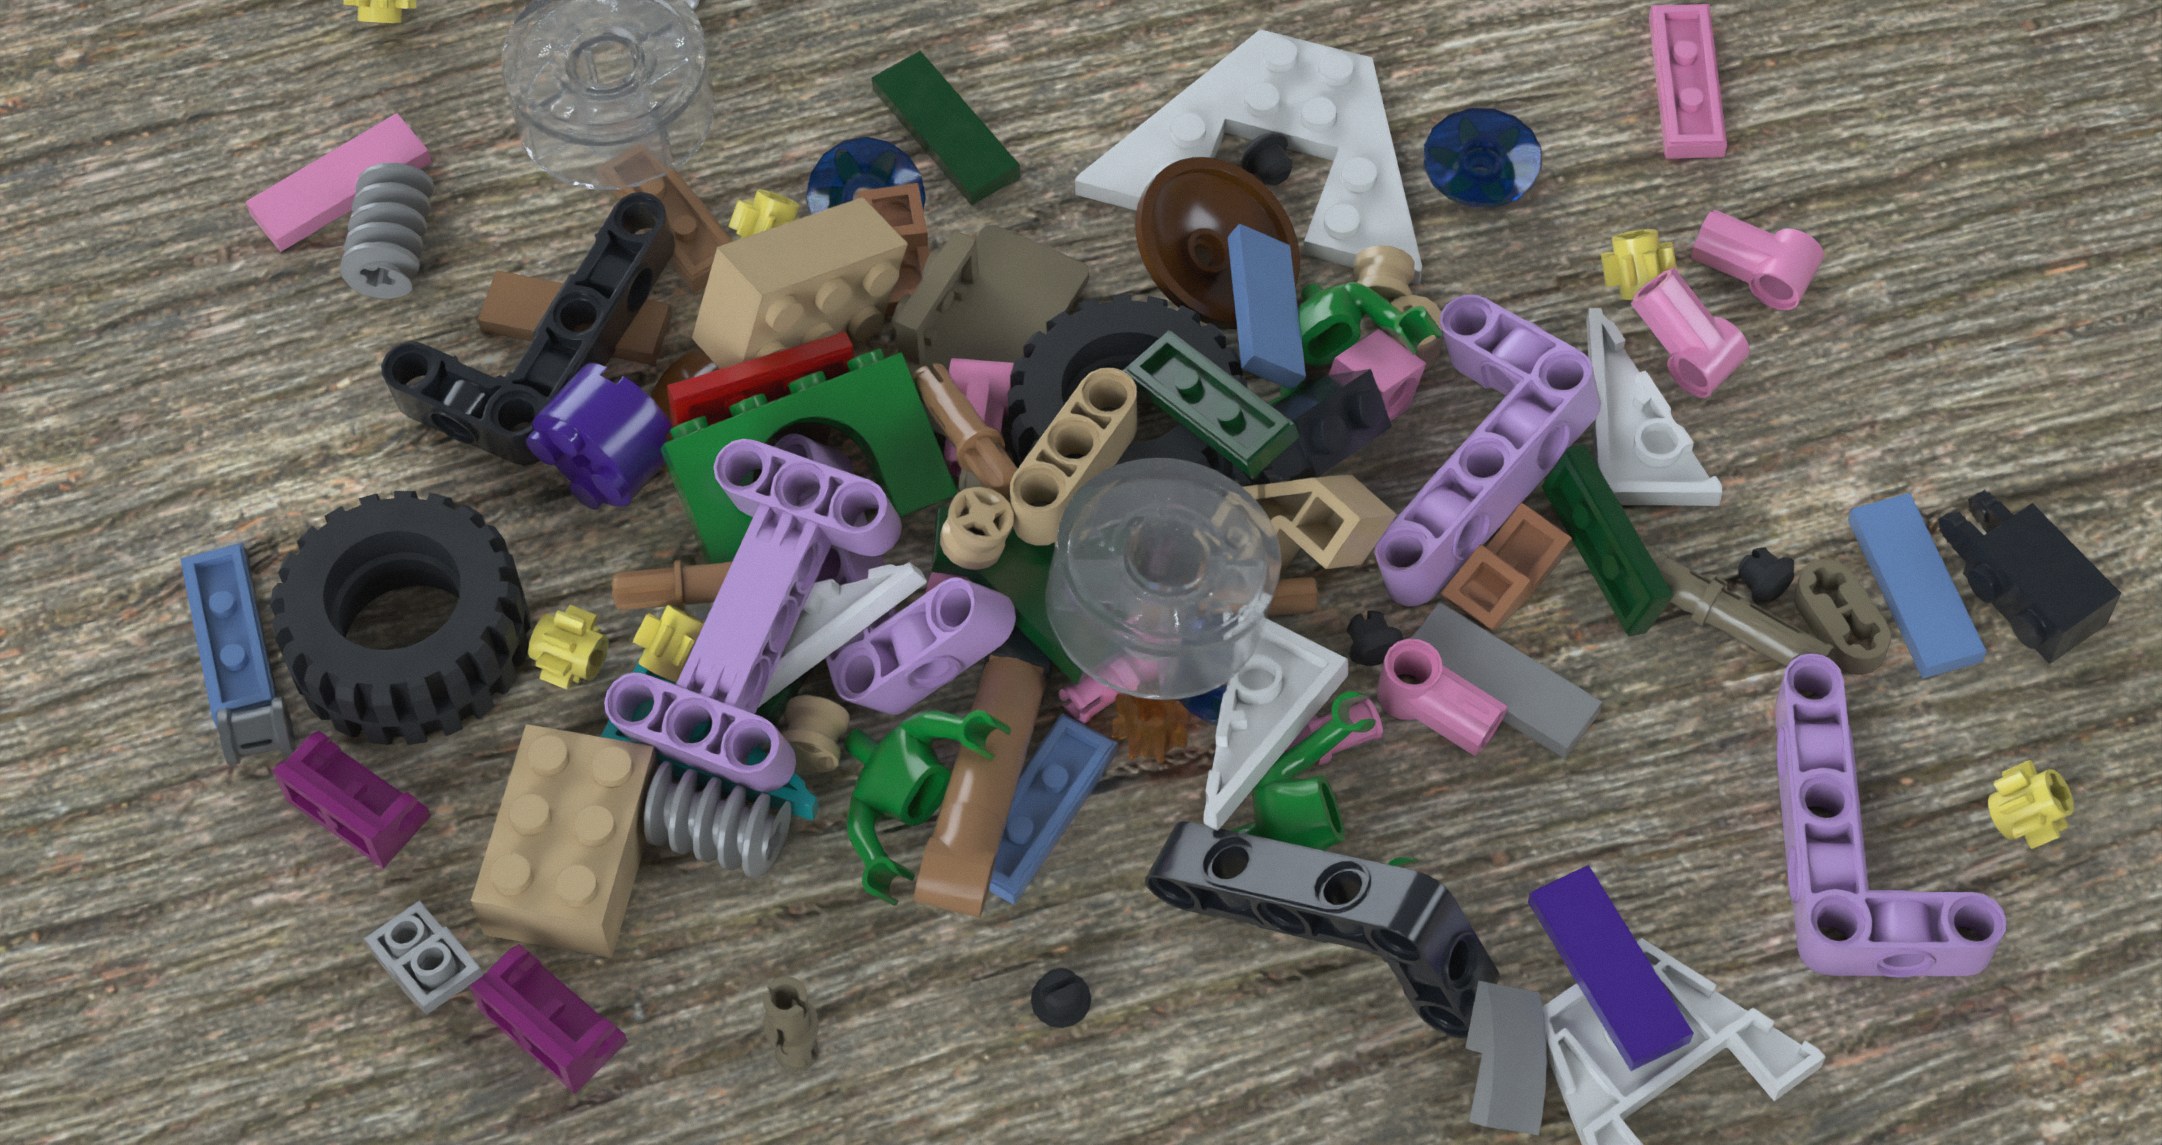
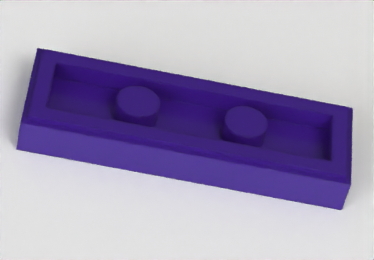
[1528,865,1694,1071]

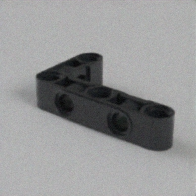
[381,192,675,466]
[1145,821,1500,1039]

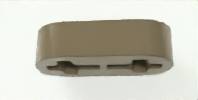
[1794,559,1891,675]

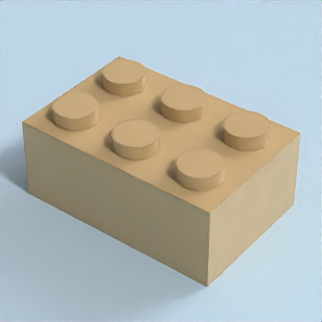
[692,197,908,369]
[471,724,659,958]

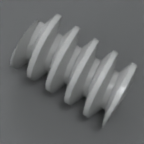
[340,163,434,299]
[643,761,792,879]

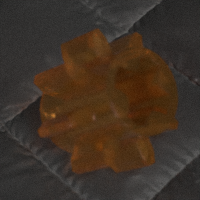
[1111,679,1191,763]

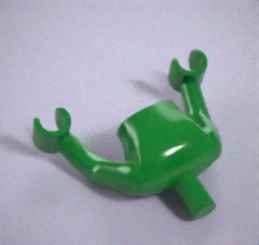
[1268,281,1443,406]
[1230,691,1420,868]
[844,710,1011,906]

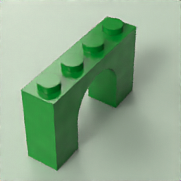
[661,348,958,564]

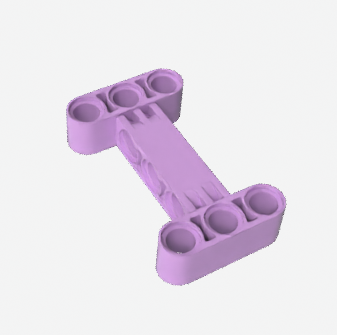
[604,439,902,792]

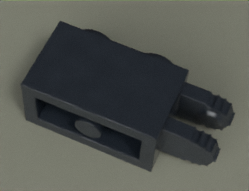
[1232,369,1392,486]
[1938,489,2121,664]

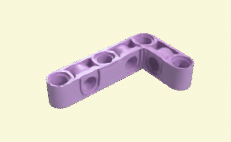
[1374,295,1601,606]
[774,434,1016,715]
[1775,653,2006,978]

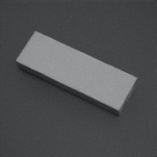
[1411,602,1602,759]

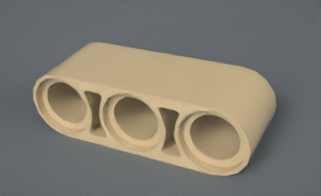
[1010,368,1137,546]

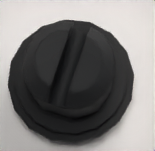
[1241,134,1293,185]
[1738,547,1794,603]
[1347,610,1403,666]
[1031,968,1091,1028]

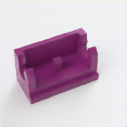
[272,730,431,869]
[469,944,628,1094]

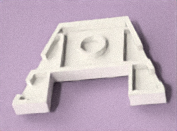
[1542,938,1825,1145]

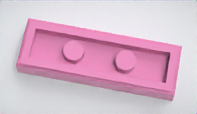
[1649,4,1727,159]
[245,113,432,252]

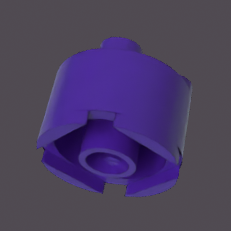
[526,363,673,510]

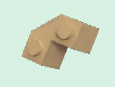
[1202,474,1397,578]

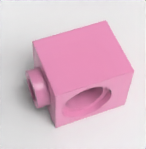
[1328,329,1427,421]

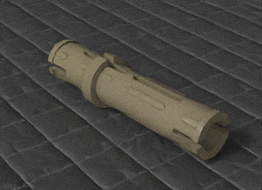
[1655,552,1834,666]

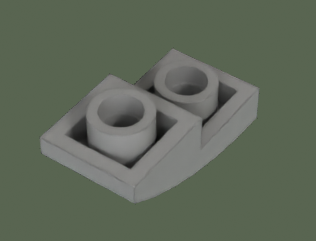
[364,900,484,1015]
[1465,981,1547,1135]

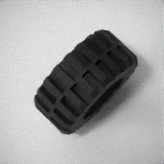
[1008,294,1248,535]
[270,491,531,745]

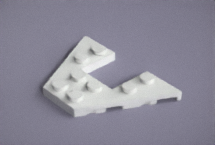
[1075,29,1422,285]

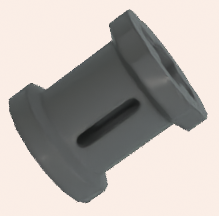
[217,696,296,766]

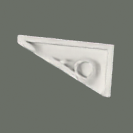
[693,562,927,707]

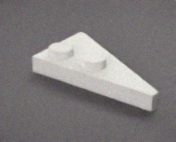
[1586,308,1722,506]
[1203,607,1348,831]

